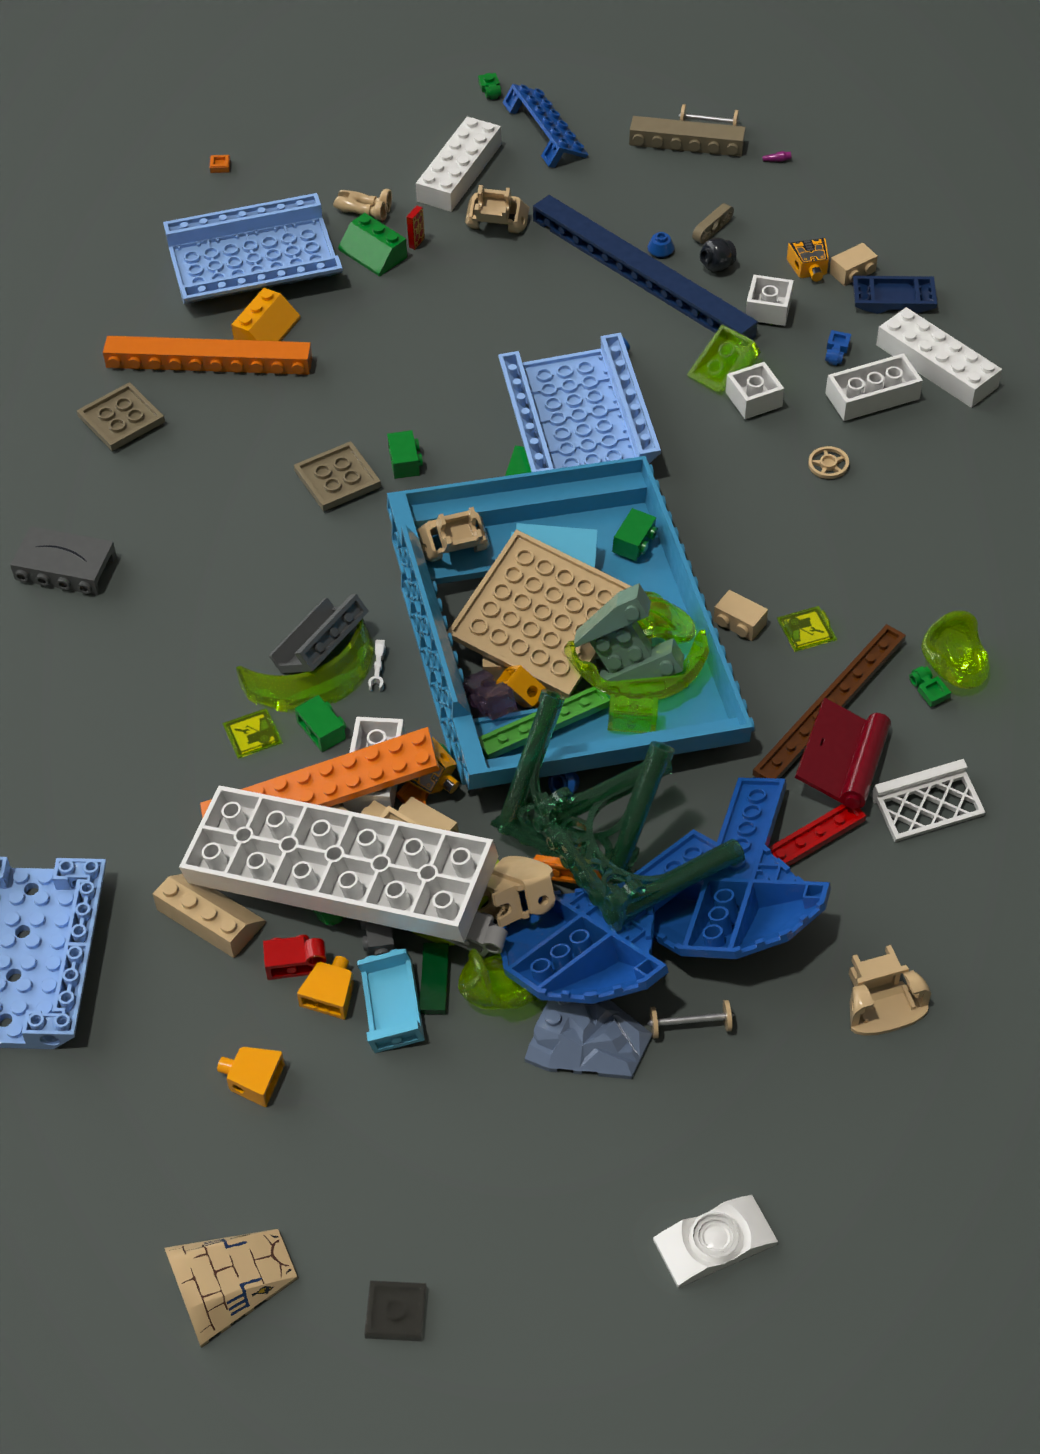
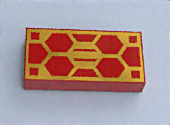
[406,206,425,250]

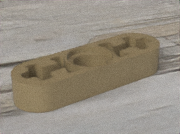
[692,203,734,244]

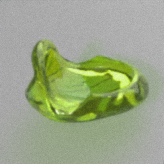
[637,591,696,644]
[921,610,989,689]
[458,948,539,1010]

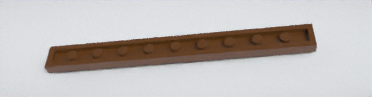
[752,624,906,779]

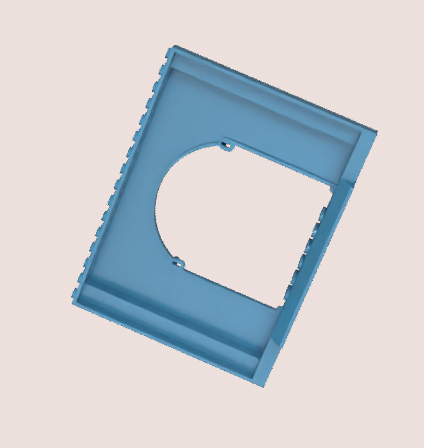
[387,456,755,790]

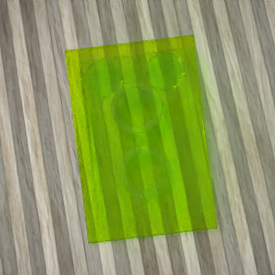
[687,325,761,394]

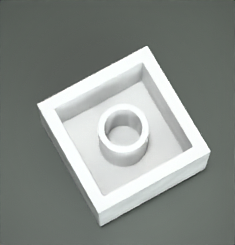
[746,275,794,326]
[726,362,784,419]

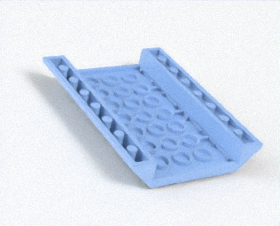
[163,193,343,304]
[498,333,661,472]

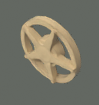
[808,446,849,479]

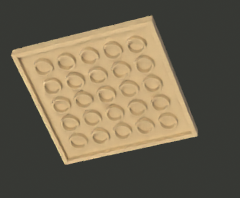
[447,529,632,698]

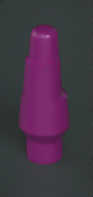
[762,151,791,162]

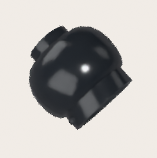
[700,238,737,272]

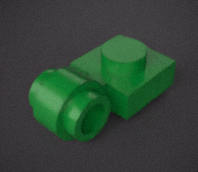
[478,73,501,100]
[909,666,952,707]

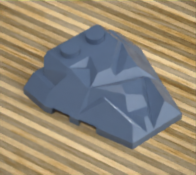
[525,999,652,1079]

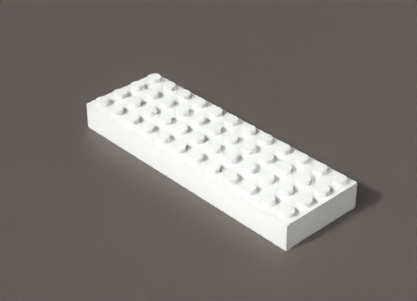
[179,785,499,943]

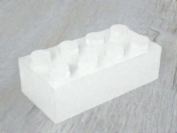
[825,353,923,421]
[343,717,406,812]

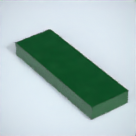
[420,943,449,1015]

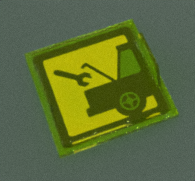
[777,606,837,652]
[222,708,282,759]

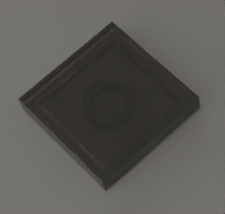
[364,1281,427,1341]

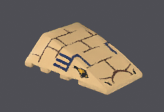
[165,1229,298,1348]

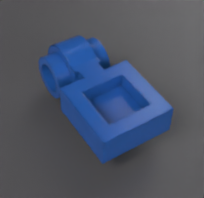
[825,330,851,366]

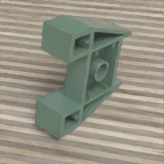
[573,583,684,686]

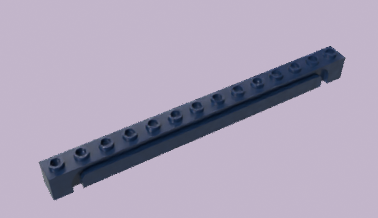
[533,195,758,349]

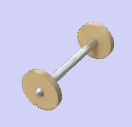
[678,104,740,126]
[647,1000,734,1039]

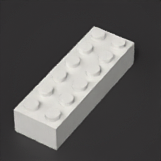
[416,117,501,212]
[876,307,1002,408]

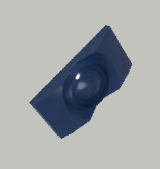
[853,276,937,314]

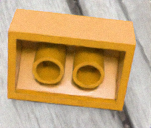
[231,288,301,341]

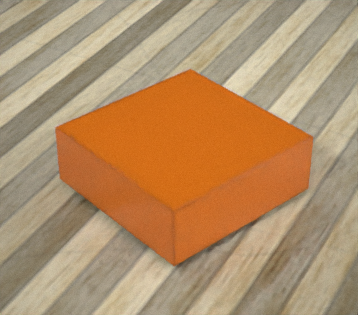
[210,155,230,173]

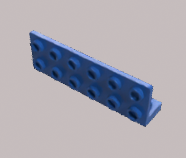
[502,84,588,168]

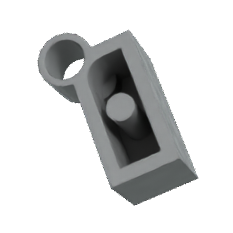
[442,911,508,957]

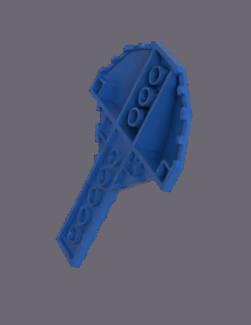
[653,777,831,959]
[500,829,729,1004]

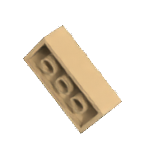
[153,874,266,958]

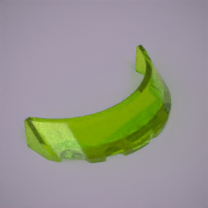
[236,618,374,712]
[564,629,709,702]

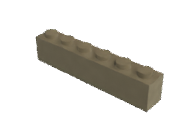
[629,116,745,157]

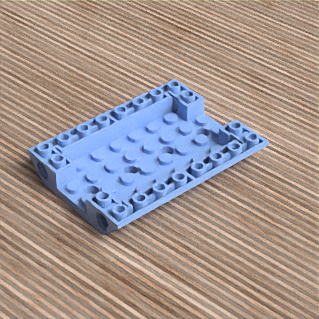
[0,857,106,1049]

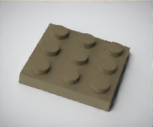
[77,382,165,451]
[294,441,381,511]

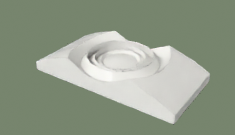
[653,1195,778,1288]

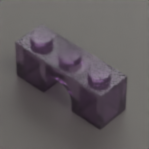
[462,669,518,720]

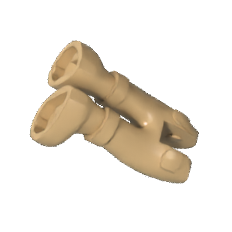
[333,189,392,221]

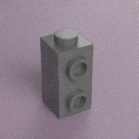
[360,920,394,956]

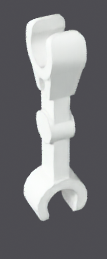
[368,640,386,691]

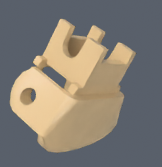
[465,185,530,233]
[417,507,489,562]
[477,856,555,927]
[849,945,931,1036]

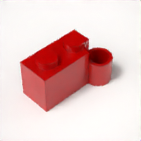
[263,935,326,980]

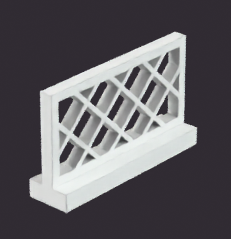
[870,759,986,842]

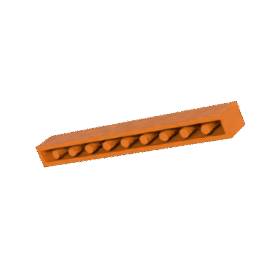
[103,336,312,375]

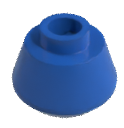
[647,232,674,258]
[548,772,580,799]

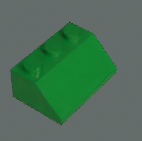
[338,213,408,277]

